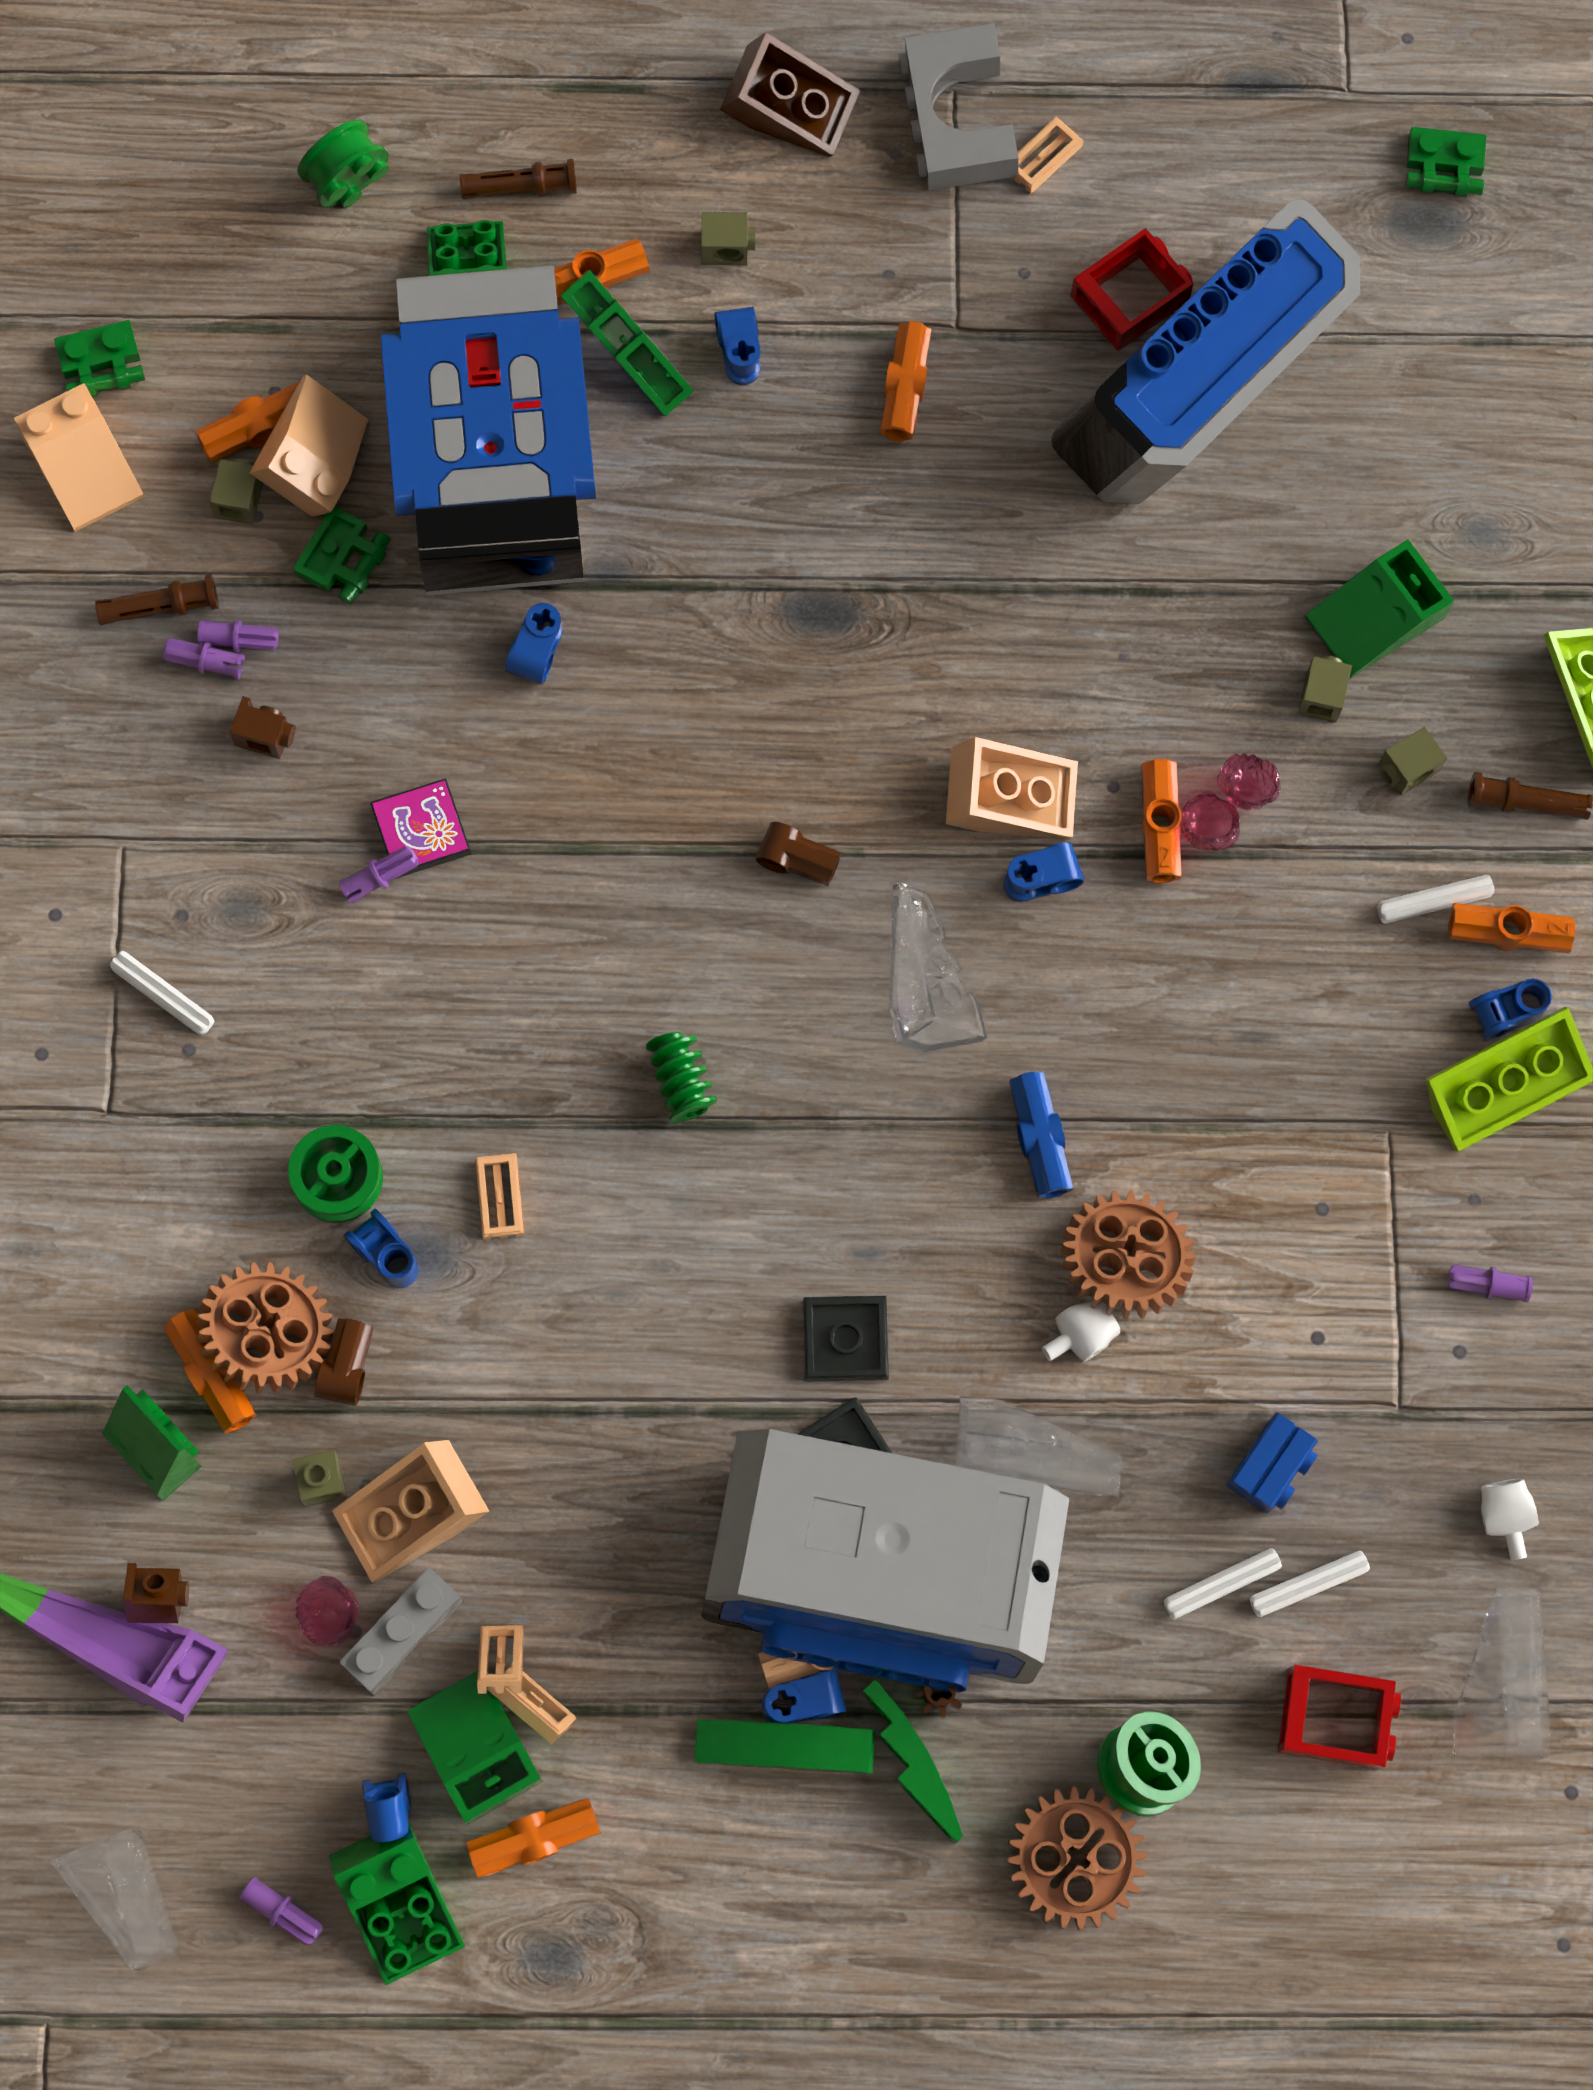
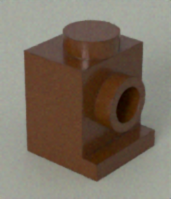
[230,696,296,759]
[122,1563,189,1623]

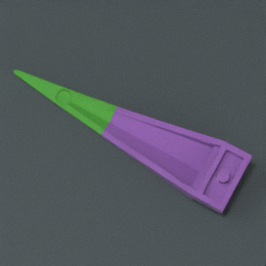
[0,1573,228,1723]

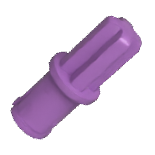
[198,620,279,652]
[163,638,245,680]
[339,846,419,903]
[1448,1265,1533,1302]
[239,1877,323,1946]

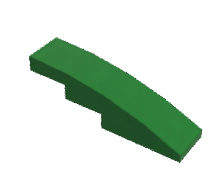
[560,269,694,416]
[862,1679,963,1844]
[694,1719,875,1774]

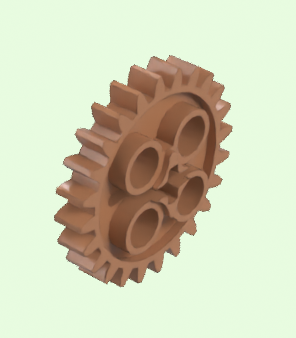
[1060,1190,1196,1319]
[196,1262,334,1394]
[1006,1787,1148,1930]

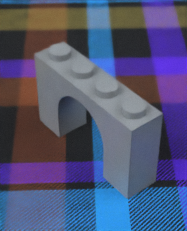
[899,23,1019,191]

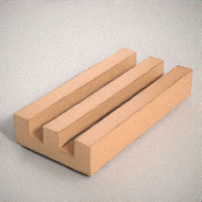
[1014,116,1084,194]
[475,1153,524,1240]
[477,1625,524,1694]
[487,1663,576,1745]

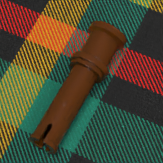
[460,159,577,199]
[95,574,219,626]
[1468,772,1593,820]

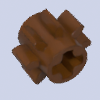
[912,1686,962,1719]

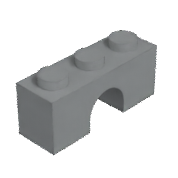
[340,1567,463,1696]

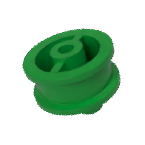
[297,120,389,207]
[288,1125,383,1223]
[1096,1711,1201,1817]

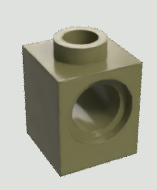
[701,212,755,265]
[210,458,263,525]
[1298,656,1352,722]
[1378,726,1447,795]
[292,1450,347,1507]

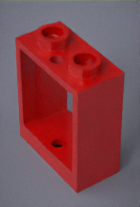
[1070,228,1194,351]
[1278,1664,1401,1770]

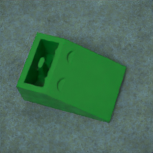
[427,220,507,276]
[1305,539,1454,678]
[102,1385,201,1501]
[406,1671,543,1825]
[329,1822,465,1985]

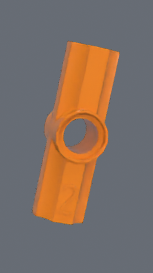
[554,238,650,305]
[880,321,932,442]
[195,381,300,463]
[1141,759,1182,883]
[1448,903,1576,954]
[163,1308,257,1434]
[466,1798,601,1878]

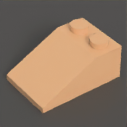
[249,374,368,517]
[14,383,145,532]
[946,737,1078,839]
[332,1440,490,1583]

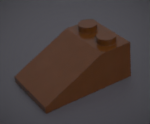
[720,32,860,157]

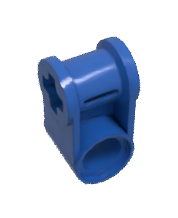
[714,306,760,385]
[505,603,562,685]
[1003,842,1085,902]
[1468,978,1552,1041]
[343,1208,419,1288]
[761,1669,847,1724]
[362,1773,411,1842]

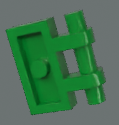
[1406,127,1487,197]
[54,320,145,397]
[293,507,391,604]

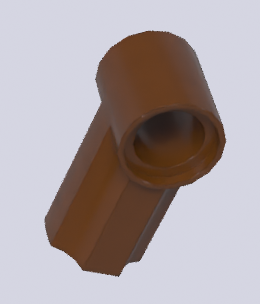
[755,822,842,887]
[314,1318,374,1406]

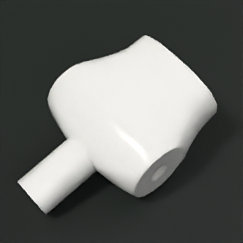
[1041,1299,1120,1362]
[1481,1478,1539,1560]

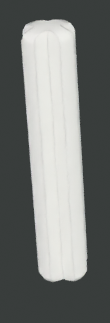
[1377,875,1494,924]
[110,951,214,1036]
[1164,1548,1282,1619]
[1250,1551,1370,1617]

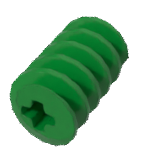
[646,1032,717,1123]

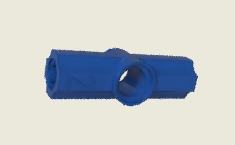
[1009,1071,1073,1199]

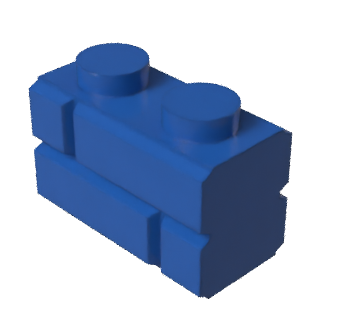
[1226,1412,1318,1514]

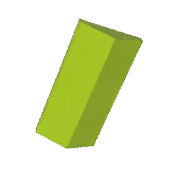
[1543,628,1593,768]
[1426,1007,1593,1152]

